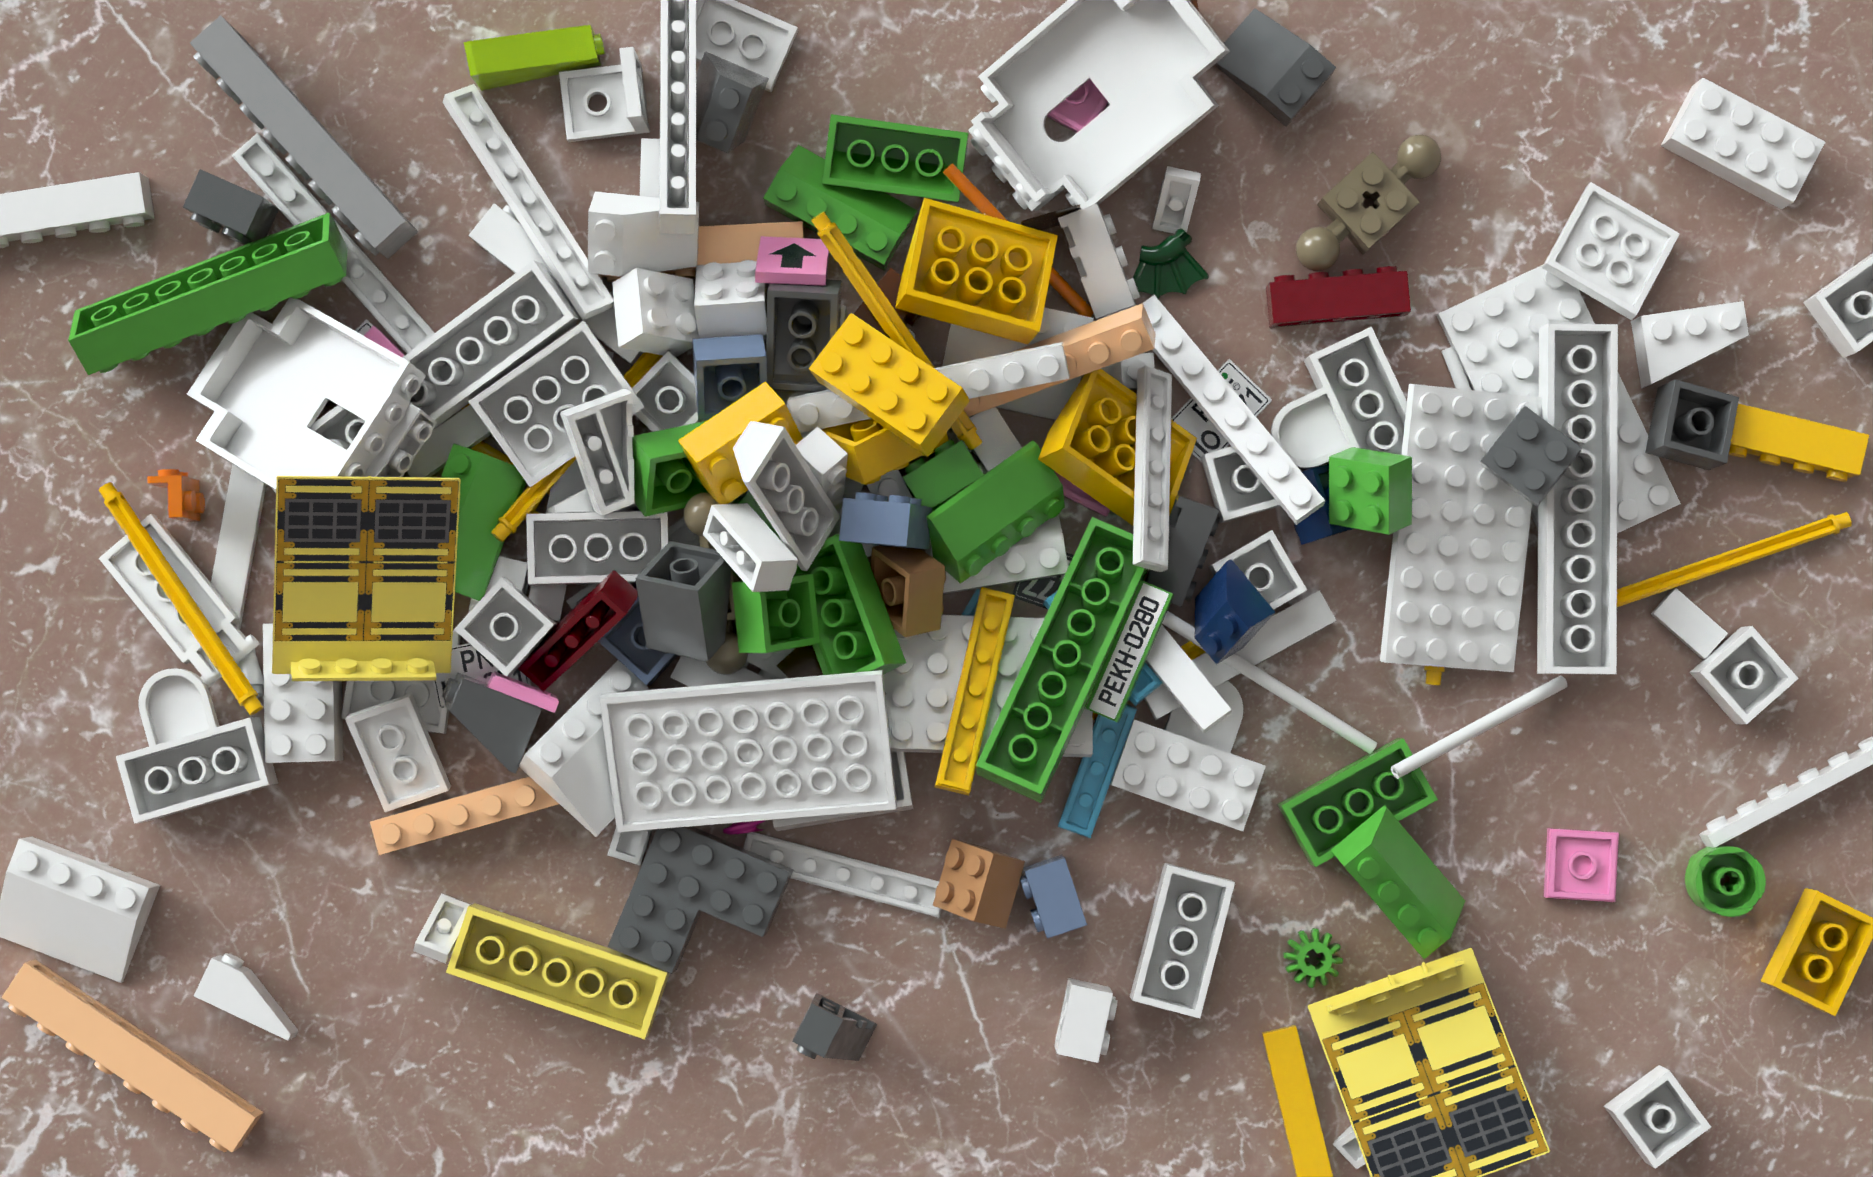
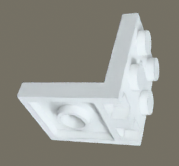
[559,47,650,142]

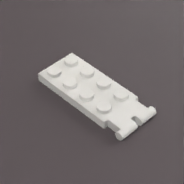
[99,514,259,688]

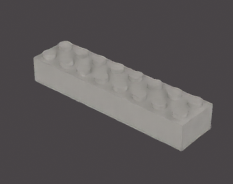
[190,15,418,259]

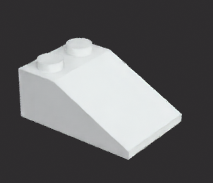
[588,192,700,277]

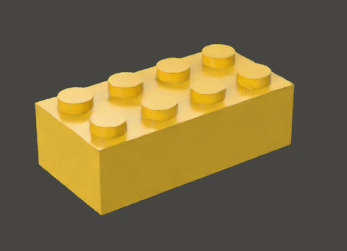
[809,313,970,457]

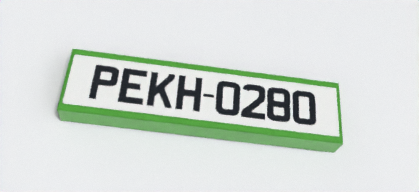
[1085,580,1174,723]

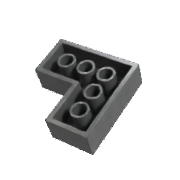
[608,826,794,974]

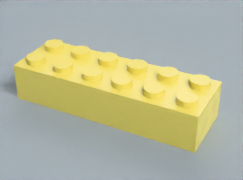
[446,903,670,1040]

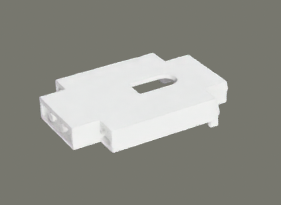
[968,0,1230,211]
[187,297,437,490]

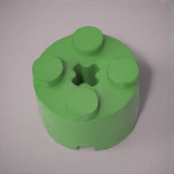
[1685,845,1766,917]

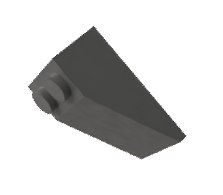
[1214,8,1336,127]
[766,279,842,392]

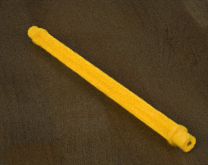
[811,211,983,450]
[491,352,663,542]
[98,482,263,716]
[1617,512,1852,607]

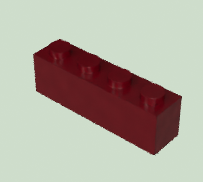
[1266,266,1411,328]
[518,570,638,692]

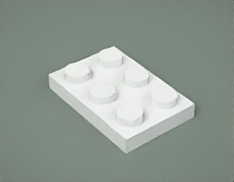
[696,0,798,92]
[345,693,451,812]

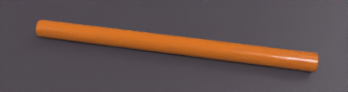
[943,163,1094,317]

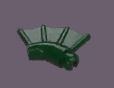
[1133,228,1209,299]

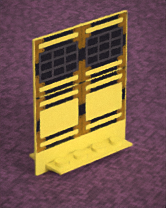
[272,476,461,681]
[1308,948,1550,1177]

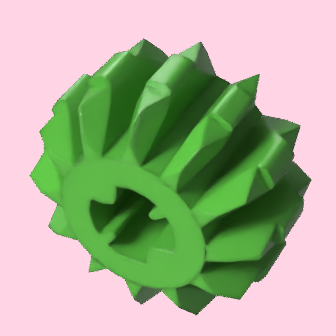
[1283,928,1343,988]

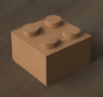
[871,545,946,638]
[933,839,1025,929]

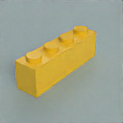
[1729,403,1869,482]

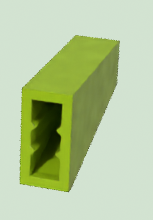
[463,25,605,91]

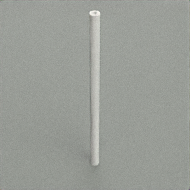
[1162,611,1377,754]

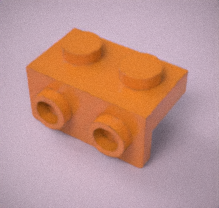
[147,469,205,522]

